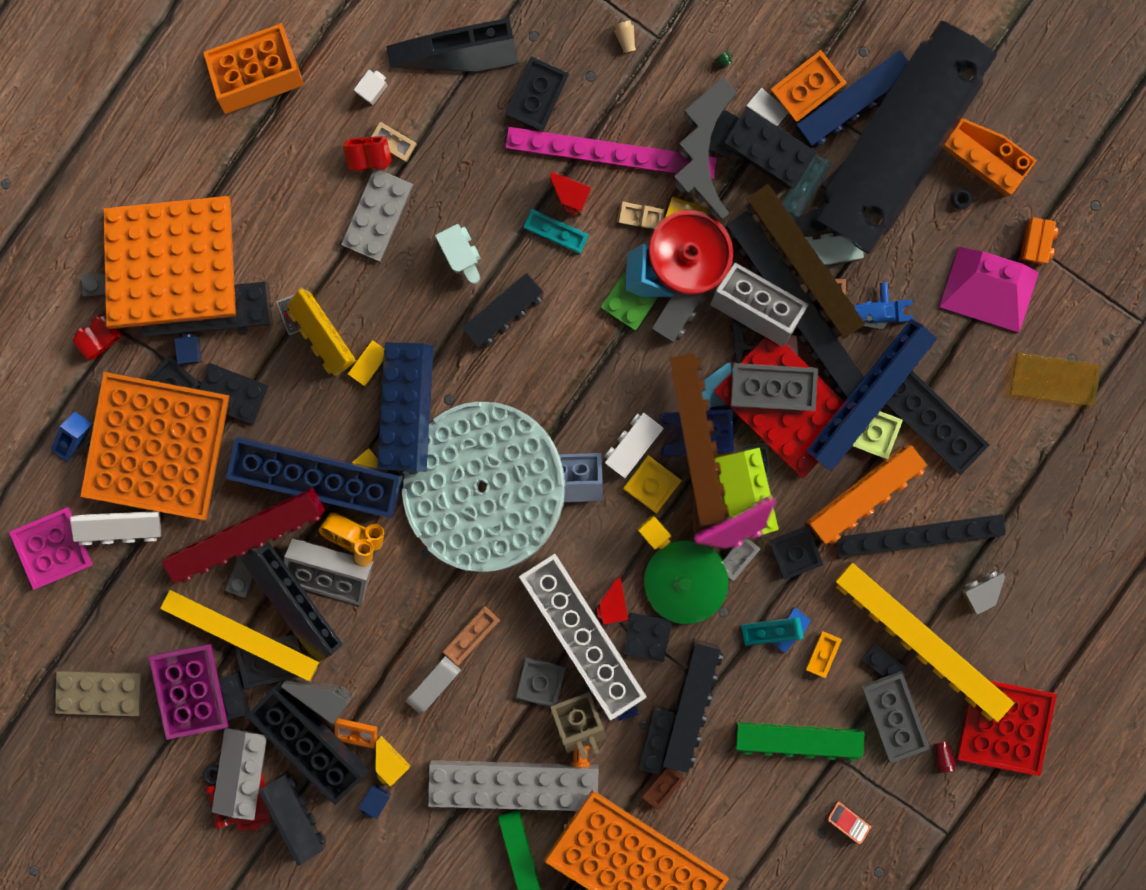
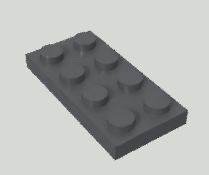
[730,363,818,411]
[862,671,930,764]

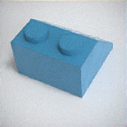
[625,244,674,297]

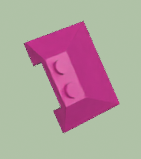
[939,247,1039,333]
[695,495,776,549]

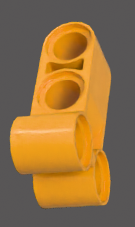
[319,512,384,566]

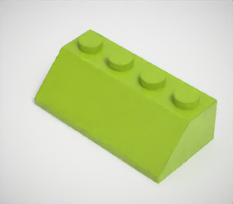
[714,448,779,538]

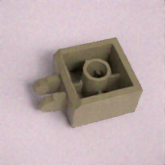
[551,692,607,759]

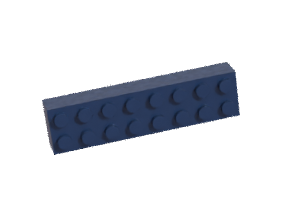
[226,436,403,518]

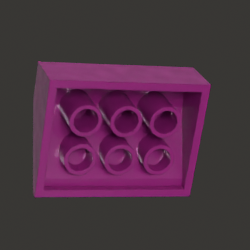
[149,644,228,740]

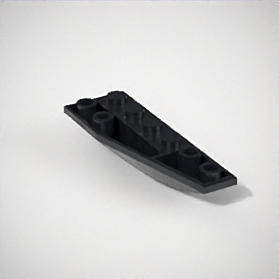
[386,18,518,72]

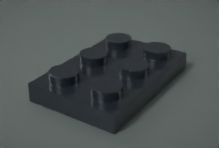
[505,56,569,132]
[199,363,269,424]
[235,634,302,689]

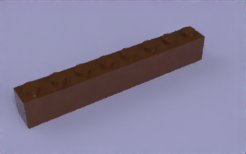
[669,353,730,526]

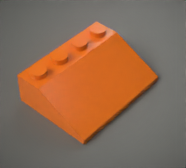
[203,23,304,114]

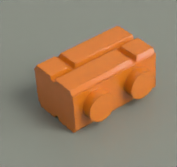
[1020,217,1058,265]

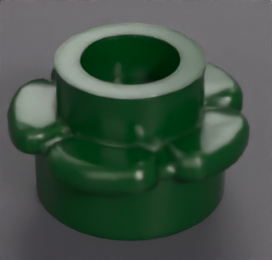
[714,50,733,69]

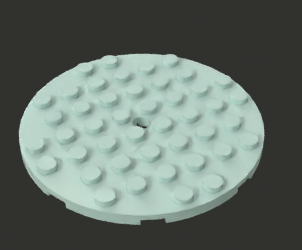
[402,402,565,572]

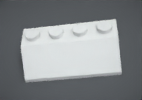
[71,511,161,545]

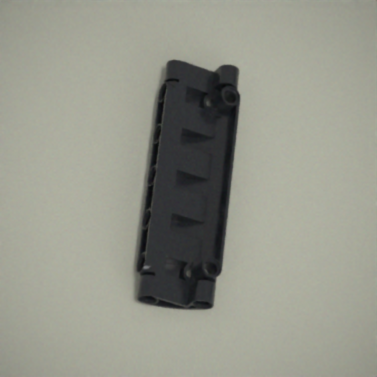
[813,20,997,254]

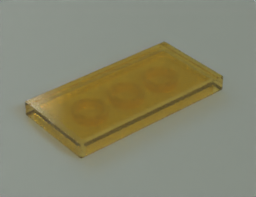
[1010,352,1101,406]

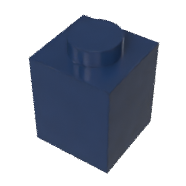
[174,333,202,364]
[359,783,392,819]

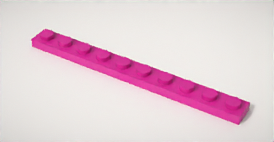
[506,127,717,180]

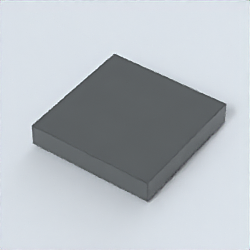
[515,657,566,707]

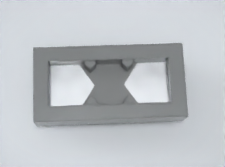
[723,538,760,581]

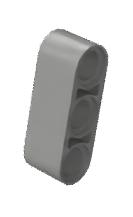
[405,656,461,715]

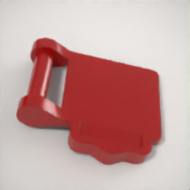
[205,772,270,831]

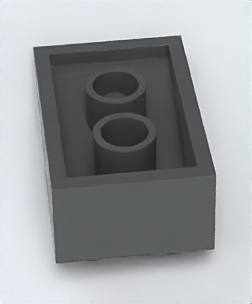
[281,678,353,724]

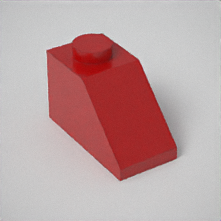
[596,577,628,624]

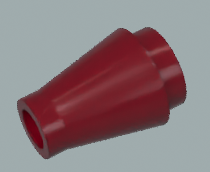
[935,742,956,773]

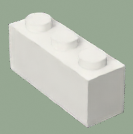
[604,413,664,478]

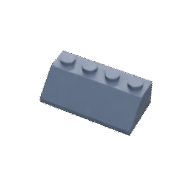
[559,453,603,502]

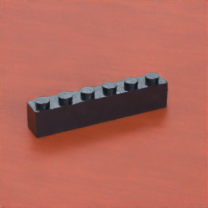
[242,543,343,662]

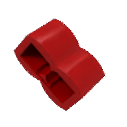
[343,136,392,172]
[72,314,124,361]

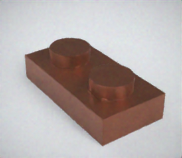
[642,768,685,810]

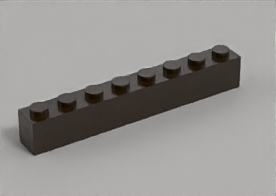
[745,184,865,339]

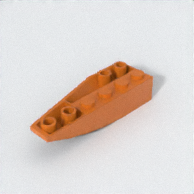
[942,118,1037,197]

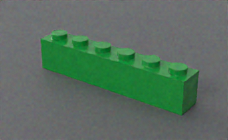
[735,722,865,761]

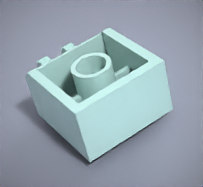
[435,224,481,284]

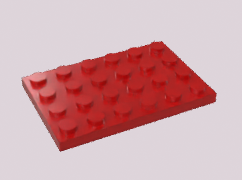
[713,337,844,479]

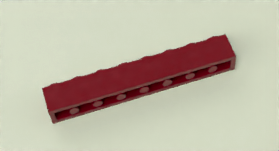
[162,488,325,583]

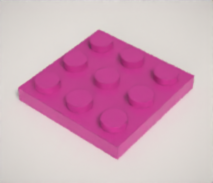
[9,507,93,590]

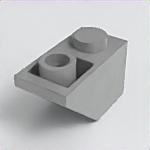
[962,570,1005,615]

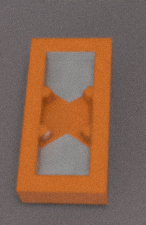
[335,718,378,749]

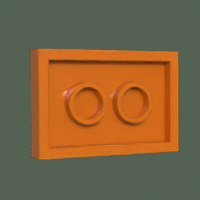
[770,50,846,123]

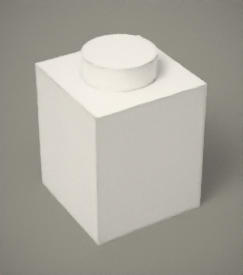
[354,70,388,106]

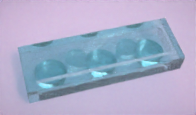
[783,155,831,217]

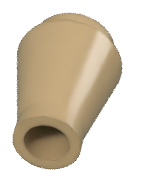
[614,20,636,53]

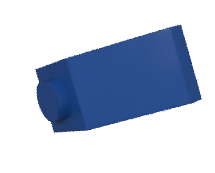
[51,412,92,462]

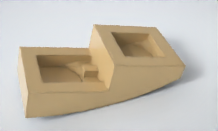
[617,202,665,230]

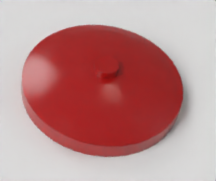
[648,210,733,295]

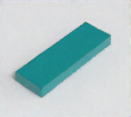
[523,209,589,254]
[741,617,804,646]

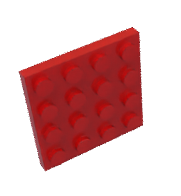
[956,680,1057,776]

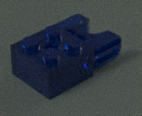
[659,409,734,456]

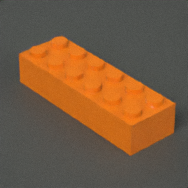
[806,445,927,544]

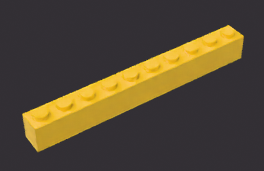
[835,562,1015,722]

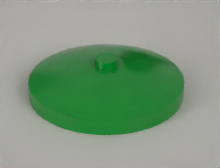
[644,540,729,624]

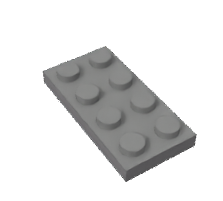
[341,168,414,262]

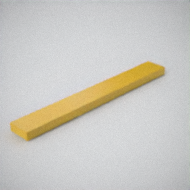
[160,590,320,681]

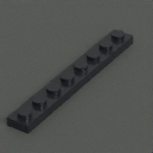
[836,514,1006,558]

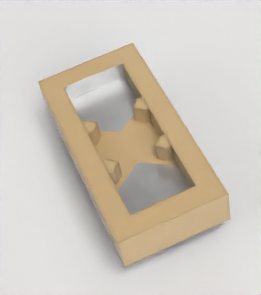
[371,122,417,162]

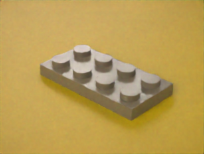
[55,671,142,716]

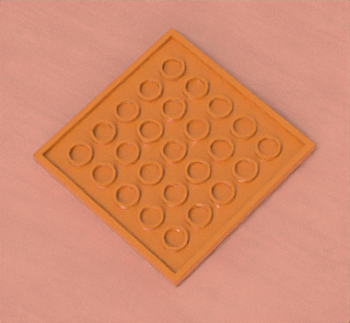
[104,196,236,329]
[80,372,230,520]

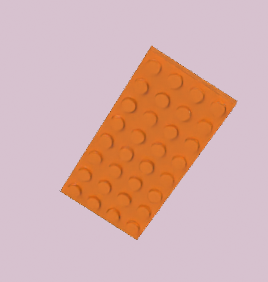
[544,790,729,890]

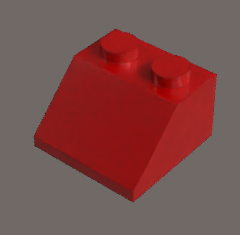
[550,171,591,217]

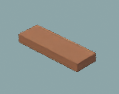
[442,606,500,666]

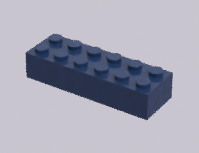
[378,342,434,472]

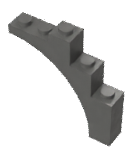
[673,77,737,221]

